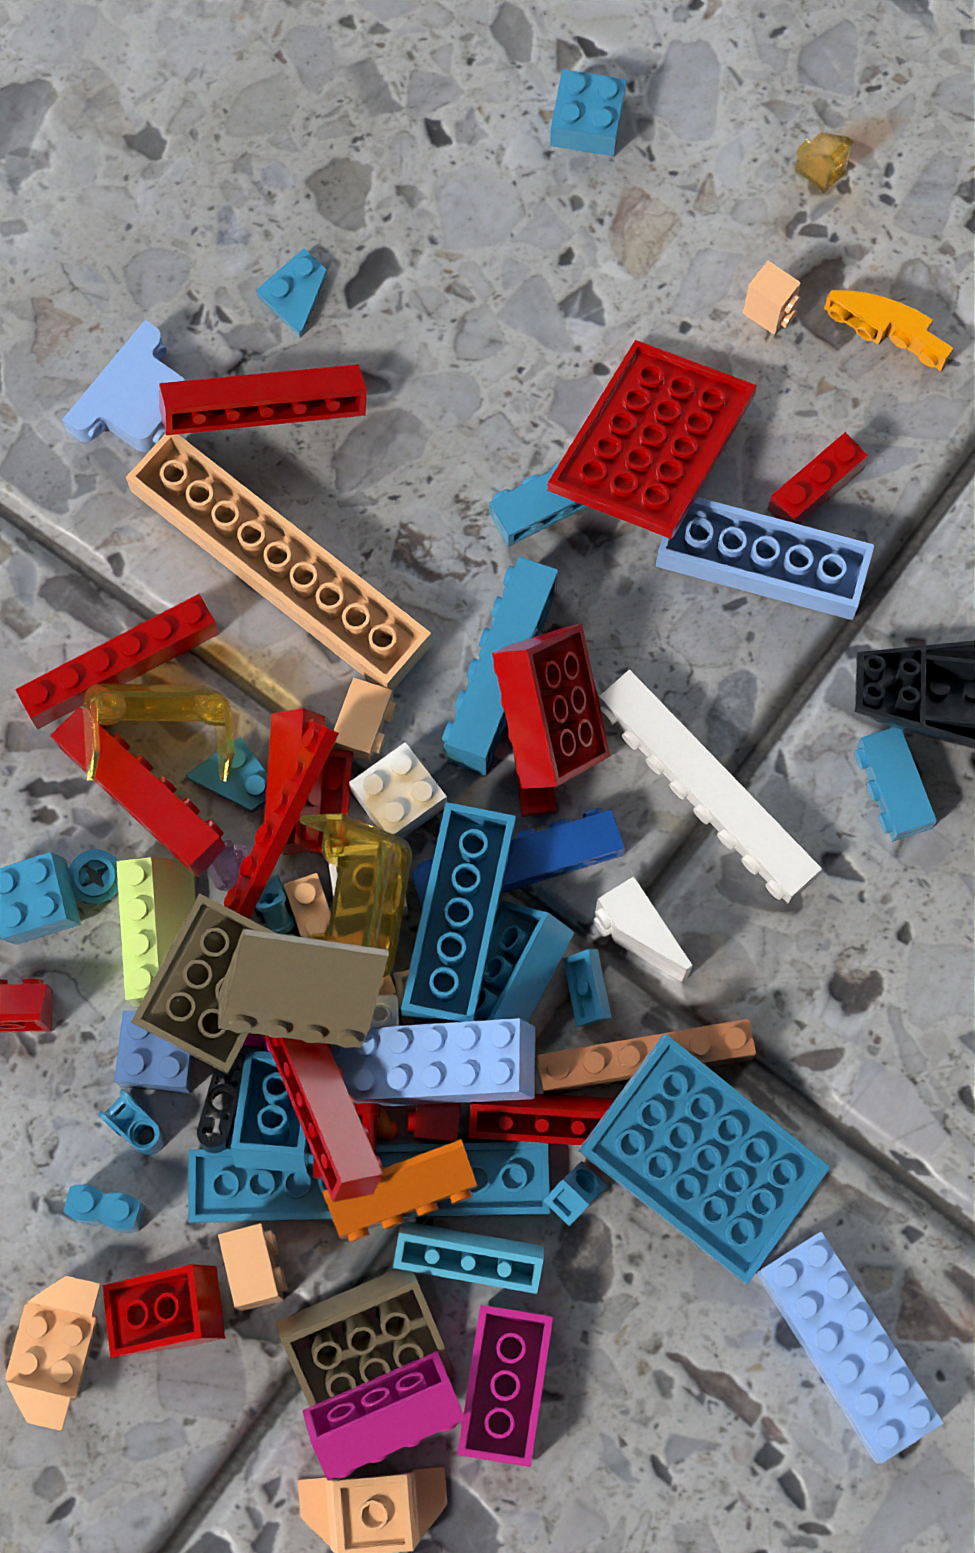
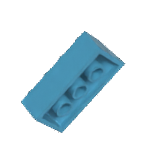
[475,901,575,1023]

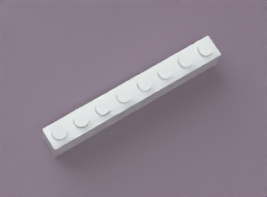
[599,669,822,903]

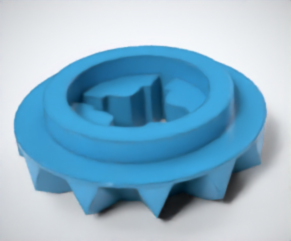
[68,849,118,905]

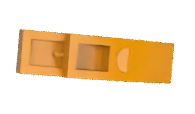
[824,290,953,371]

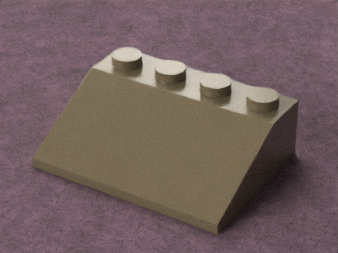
[131,894,277,1074]
[218,929,388,1048]
[276,1269,456,1407]

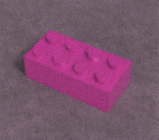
[457,1305,553,1467]
[302,1351,466,1481]

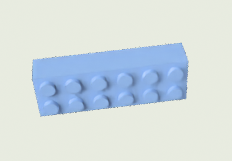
[655,497,874,620]
[331,1019,535,1107]
[756,1232,944,1464]

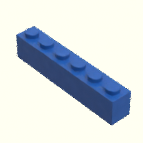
[411,808,625,910]

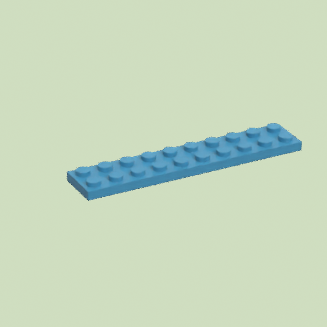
[188,1142,550,1224]

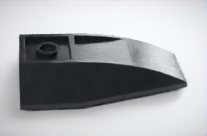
[855,640,975,749]

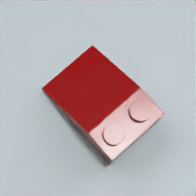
[102,1264,225,1358]

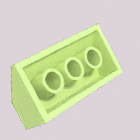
[116,857,196,1007]

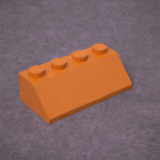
[322,1140,477,1242]

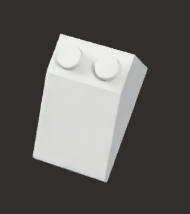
[594,876,693,982]

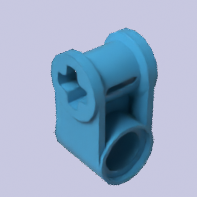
[254,875,296,934]
[97,1089,165,1155]

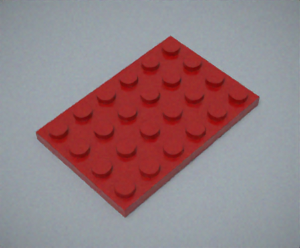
[547,340,757,539]

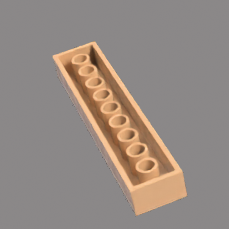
[126,434,432,691]

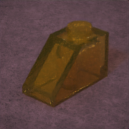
[795,132,854,194]

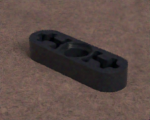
[197,1052,245,1153]

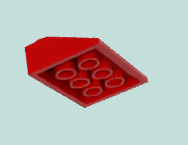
[492,623,611,789]

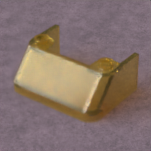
[83,684,235,781]
[300,813,412,977]

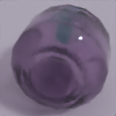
[208,840,250,893]

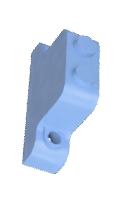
[62,320,185,452]

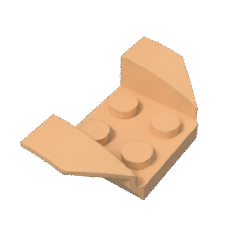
[5,1276,100,1431]
[298,1466,448,1553]

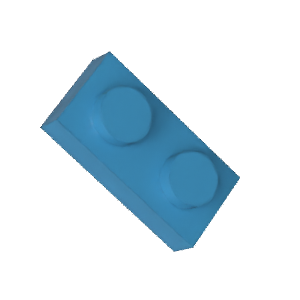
[563,949,612,1027]

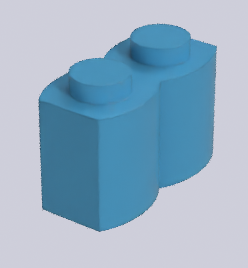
[63,1184,146,1233]

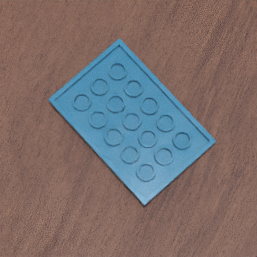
[578,1034,831,1284]

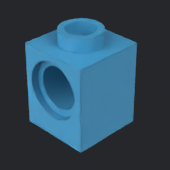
[543,1161,607,1226]

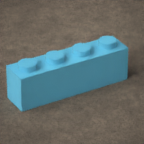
[393,1221,544,1294]

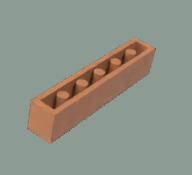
[537,1019,756,1094]

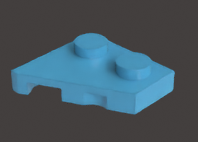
[256,248,327,337]
[186,736,268,813]

